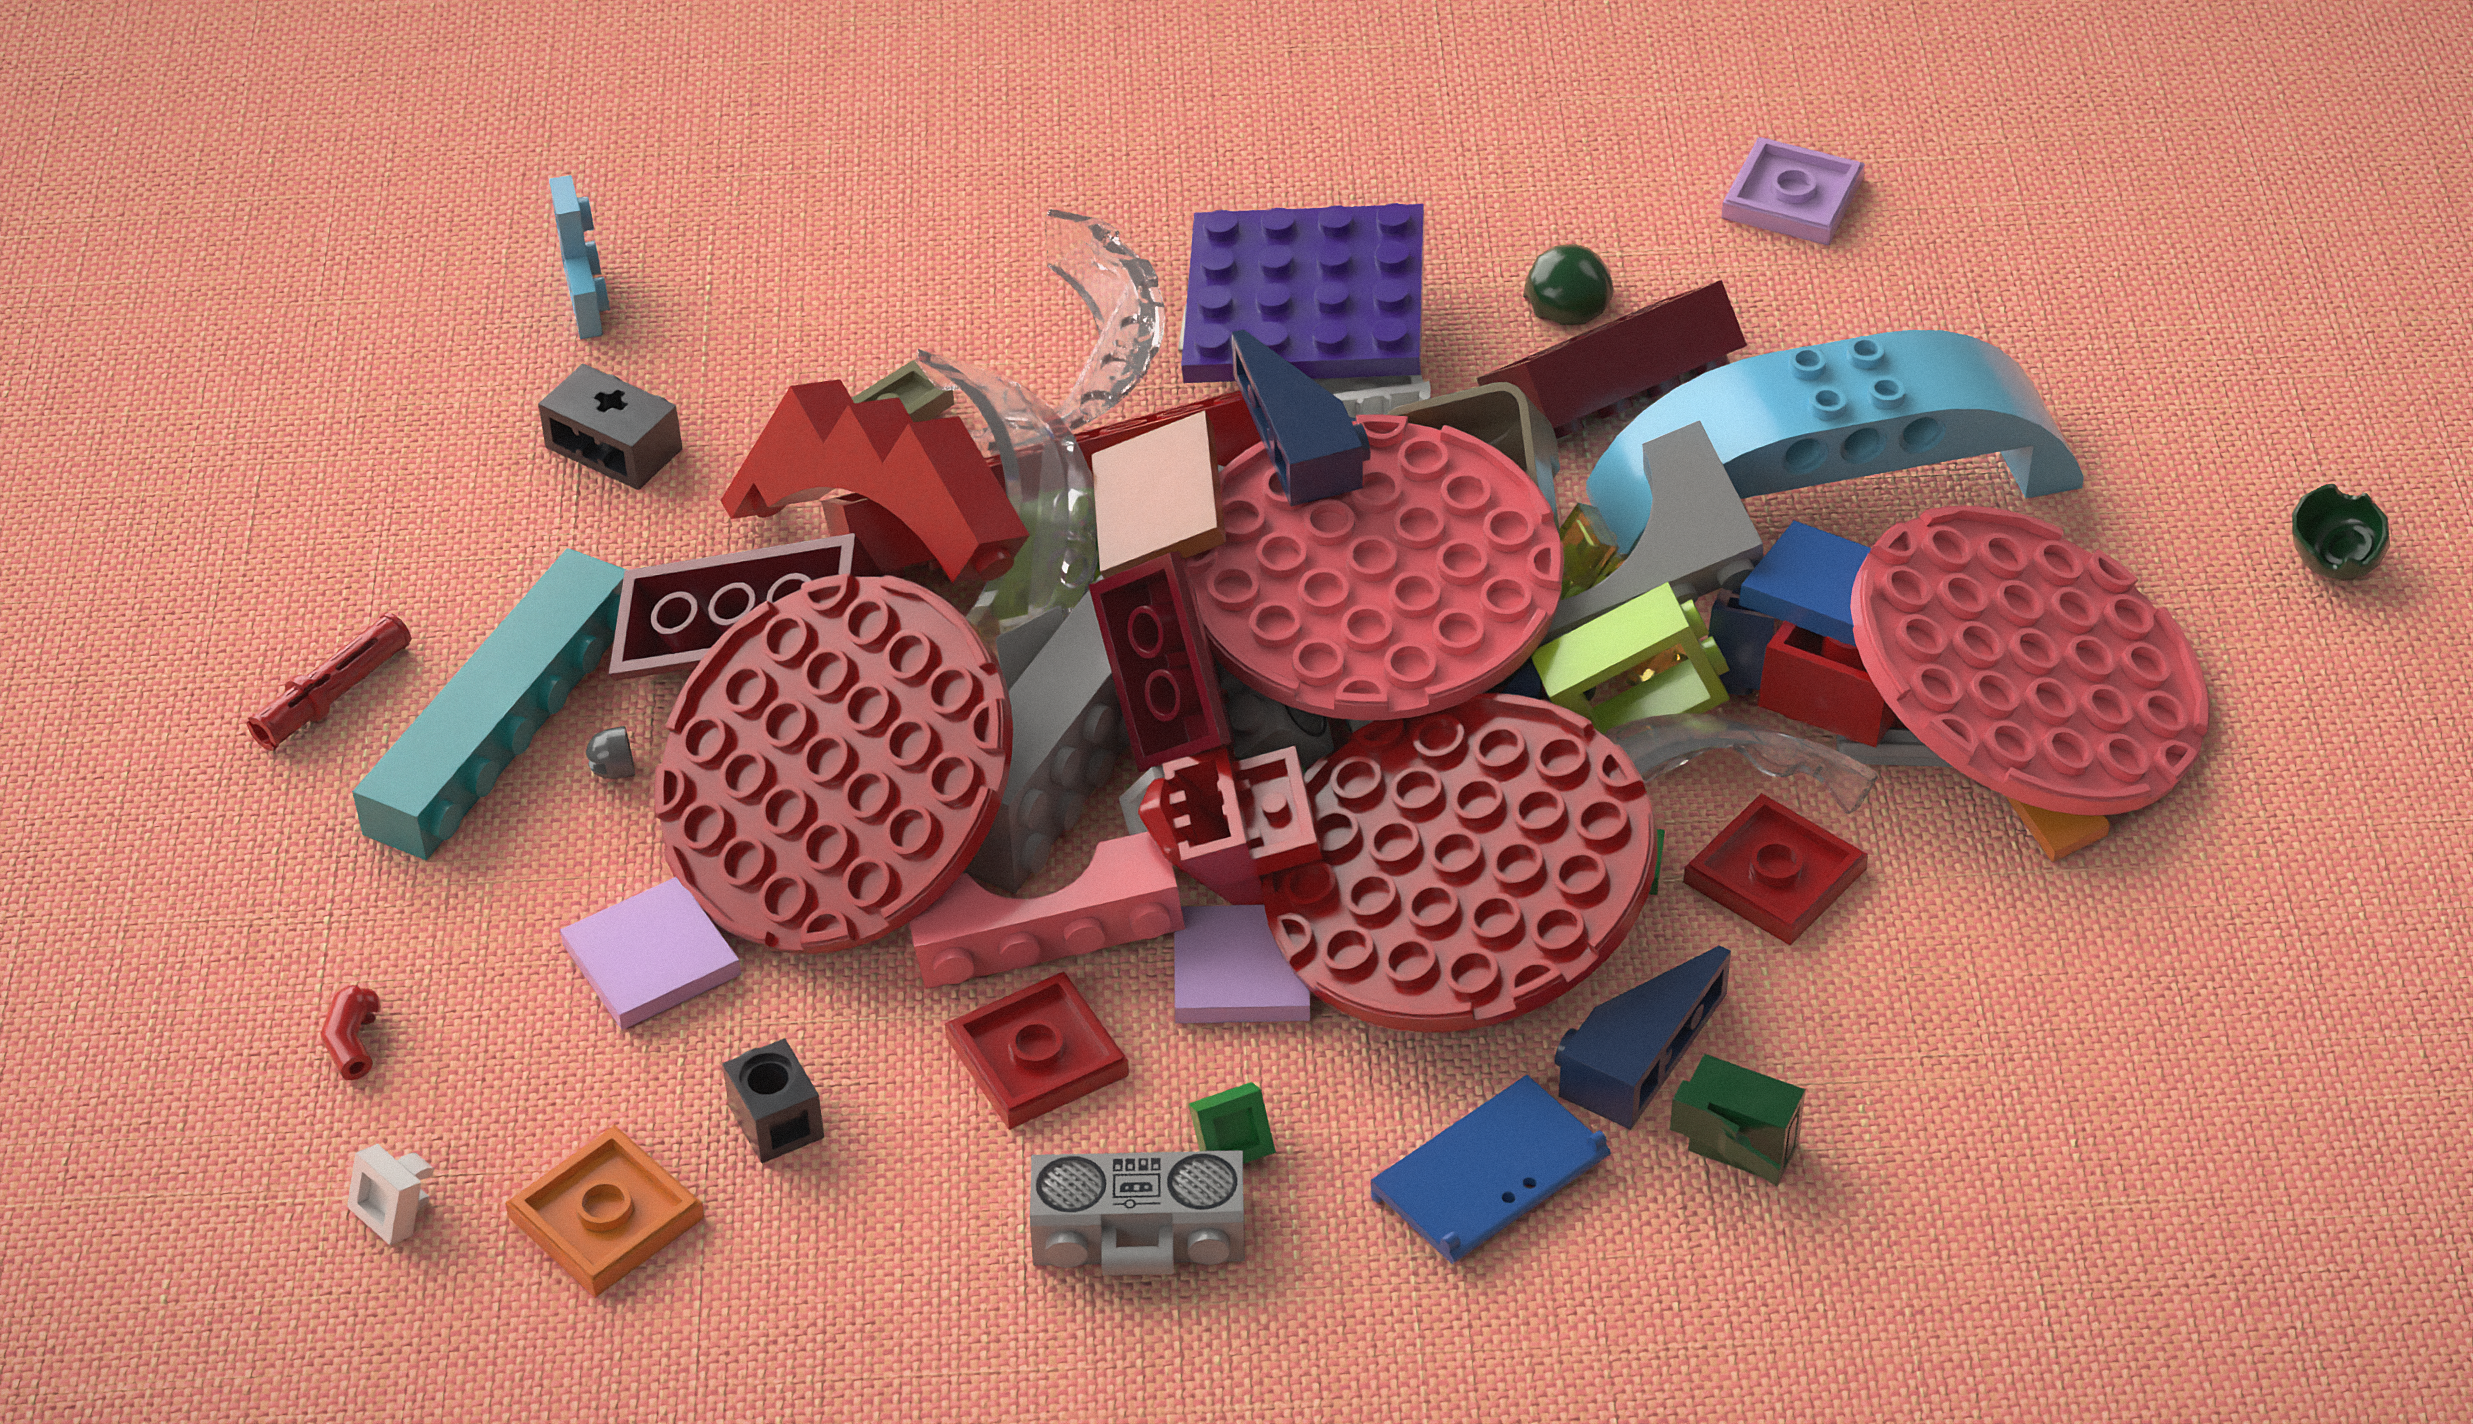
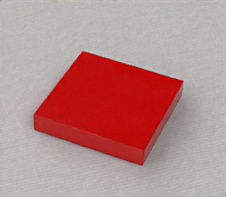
[1683,793,1868,946]
[945,971,1129,1130]

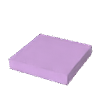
[1721,137,1865,246]
[560,877,741,1030]
[1174,905,1310,1023]

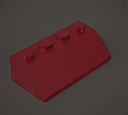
[1476,280,1747,439]
[609,533,884,681]

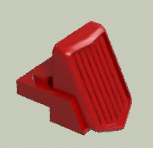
[1138,746,1322,905]

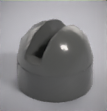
[586,726,635,779]

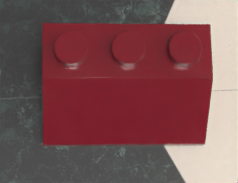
[1088,551,1237,773]

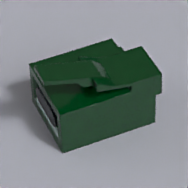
[1670,1054,1806,1187]

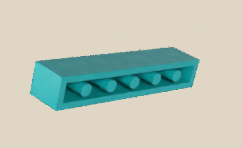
[352,548,627,861]

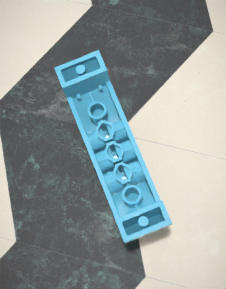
[1586,330,2084,566]

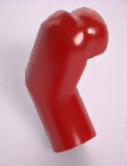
[320,985,381,1081]

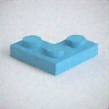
[549,175,610,339]

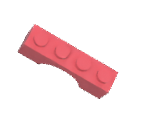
[909,831,1185,989]

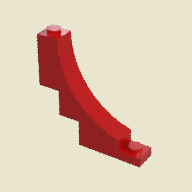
[720,379,1030,583]

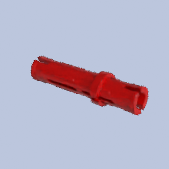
[247,612,412,751]

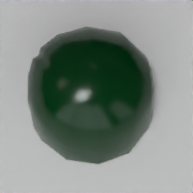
[1523,244,1614,325]
[2292,484,2390,580]

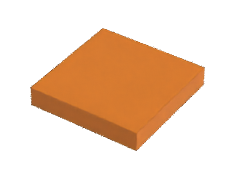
[505,1125,705,1298]

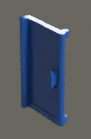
[1370,1075,1611,1264]

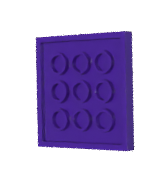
[1181,203,1425,383]

